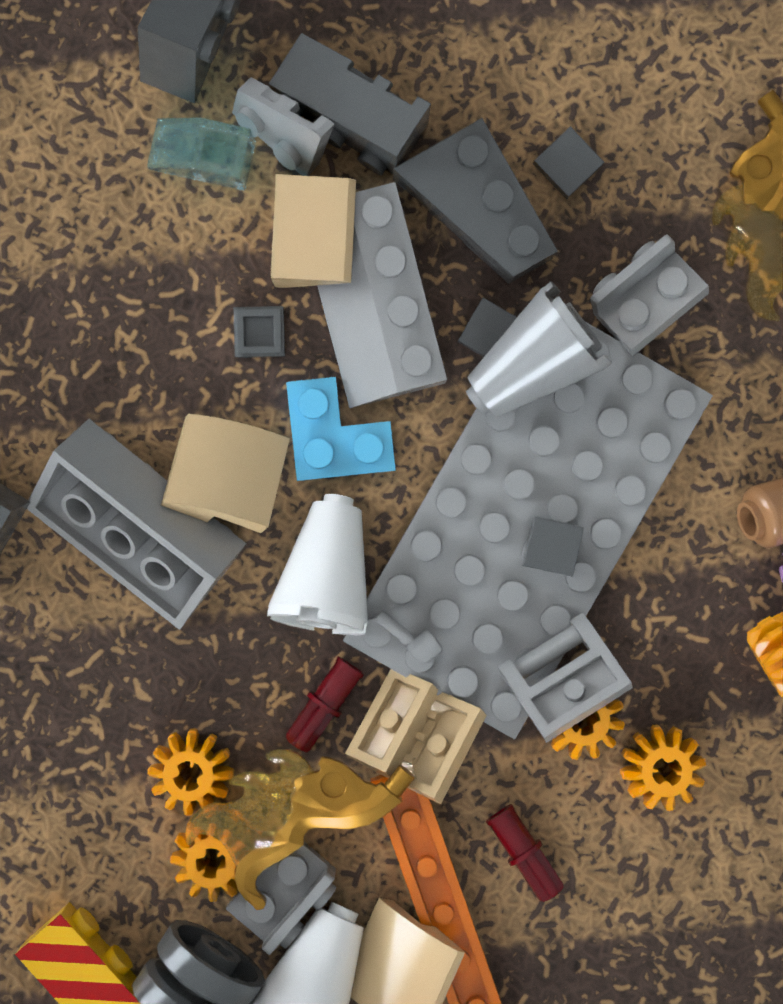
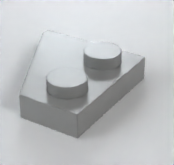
[232,77,334,176]

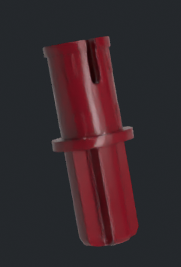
[286,656,364,752]
[486,804,564,902]

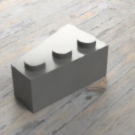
[138,0,241,104]
[268,33,431,176]
[393,118,558,284]

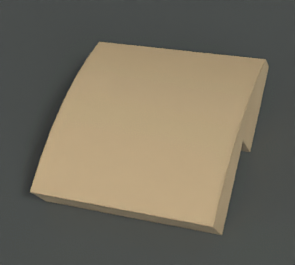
[161,414,290,533]
[345,669,487,804]
[351,898,465,1004]

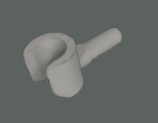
[375,611,443,663]

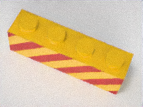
[15,902,140,1004]

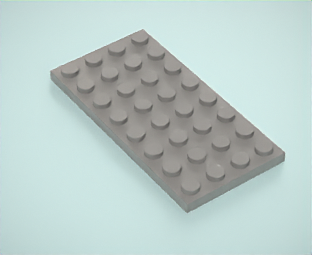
[343,322,713,740]

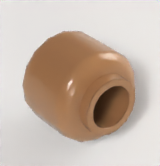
[737,477,783,548]

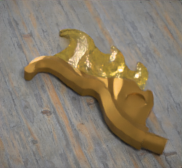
[711,89,783,322]
[185,749,415,910]

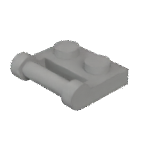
[497,613,633,743]

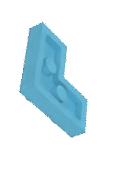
[286,377,396,481]

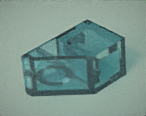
[147,118,256,191]

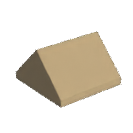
[271,174,356,288]

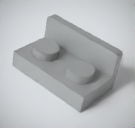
[590,234,709,357]
[226,842,336,955]

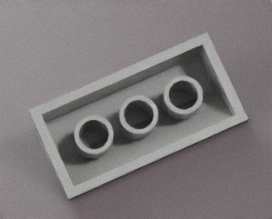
[317,182,447,408]
[27,419,247,630]

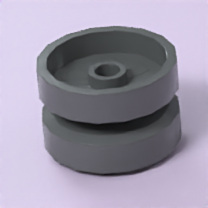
[132,920,265,1004]

